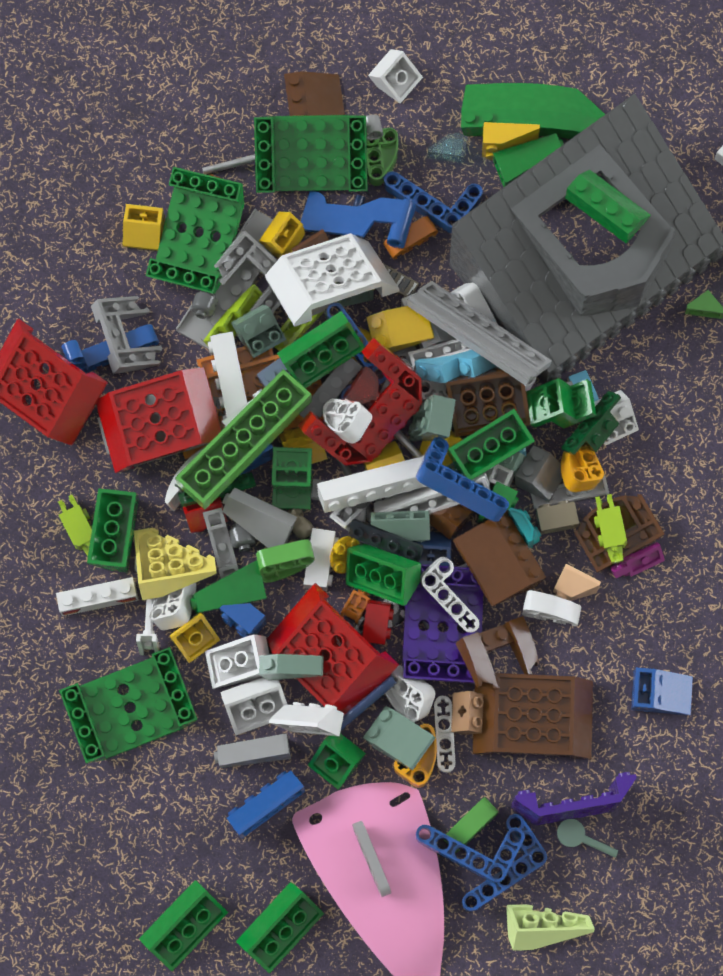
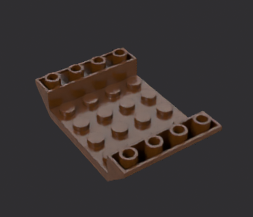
[473,673,593,760]

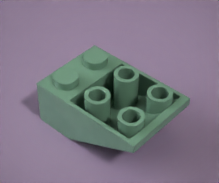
[408,394,456,441]

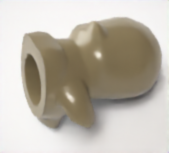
[288,508,313,539]

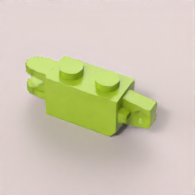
[594,494,627,564]
[58,495,93,556]

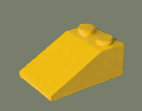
[482,122,540,160]
[366,306,435,353]

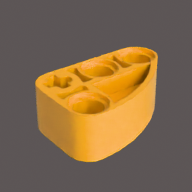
[561,443,604,492]
[394,724,437,788]

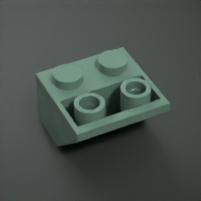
[231,304,286,358]

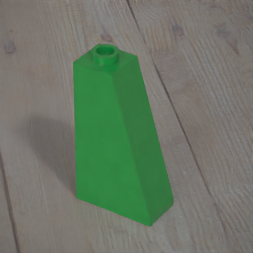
[493,133,564,188]
[190,561,266,614]

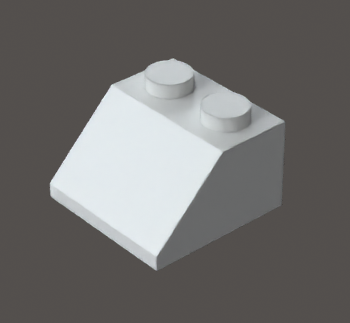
[368,49,423,103]

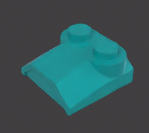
[508,508,541,549]

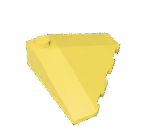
[134,528,217,600]

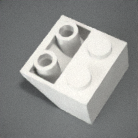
[594,390,639,446]

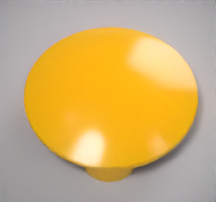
[330,536,360,574]

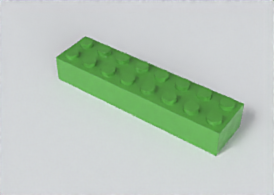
[175,369,312,510]

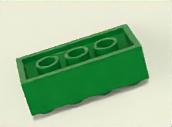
[565,170,651,244]
[277,311,365,388]
[447,409,535,480]
[87,488,139,573]
[346,543,421,606]
[139,880,228,971]
[236,882,324,974]

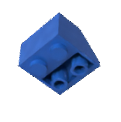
[220,603,267,638]

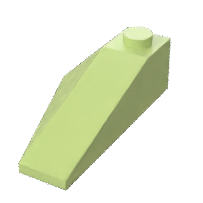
[506,904,595,951]

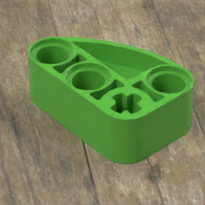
[367,128,398,186]
[256,540,315,583]
[443,797,499,853]

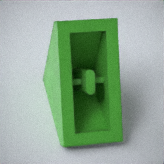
[685,290,723,319]

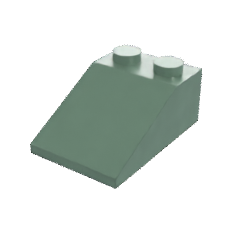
[363,706,436,770]

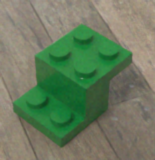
[526,378,596,429]
[272,447,312,510]

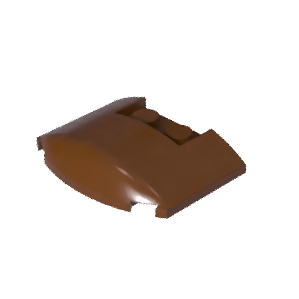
[574,494,665,573]

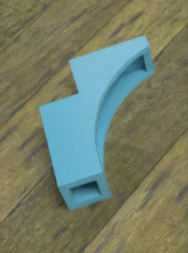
[415,350,496,383]

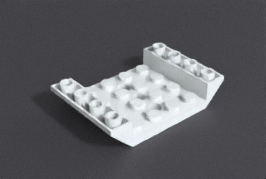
[265,233,399,326]

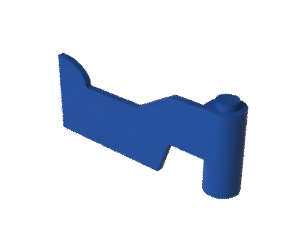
[300,191,416,248]

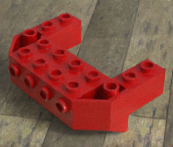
[298,338,422,466]

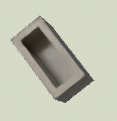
[536,500,579,535]

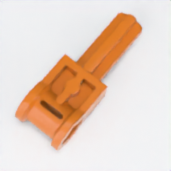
[340,589,371,624]

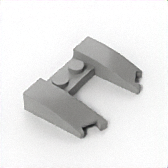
[214,231,281,313]
[91,296,162,374]

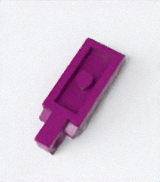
[610,542,665,578]

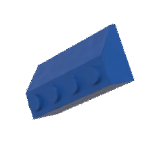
[227,770,306,839]

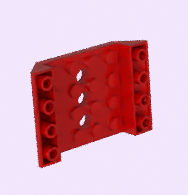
[0,319,108,445]
[96,367,222,473]
[267,583,399,716]

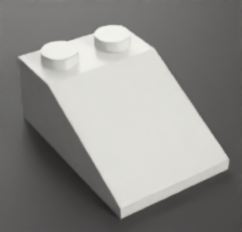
[205,634,270,689]

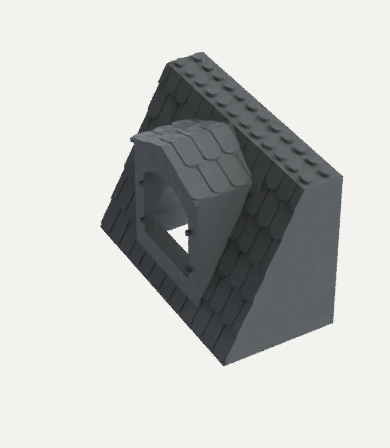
[449,94,723,383]

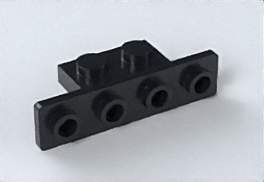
[349,519,424,562]

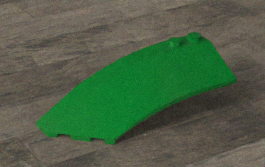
[461,83,605,139]

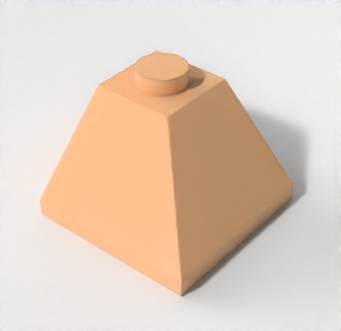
[553,564,601,601]

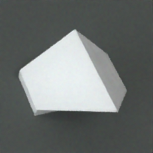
[330,507,366,531]

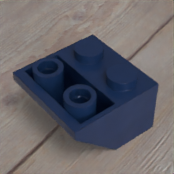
[413,532,451,566]

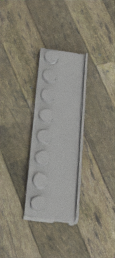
[176,209,273,350]
[406,281,552,385]

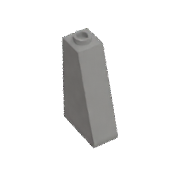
[222,488,297,548]
[214,734,291,768]

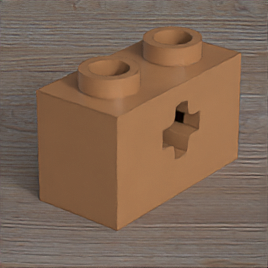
[451,691,484,735]

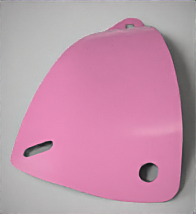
[292,782,444,976]

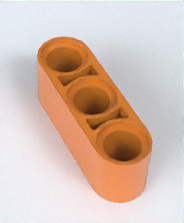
[383,216,438,260]

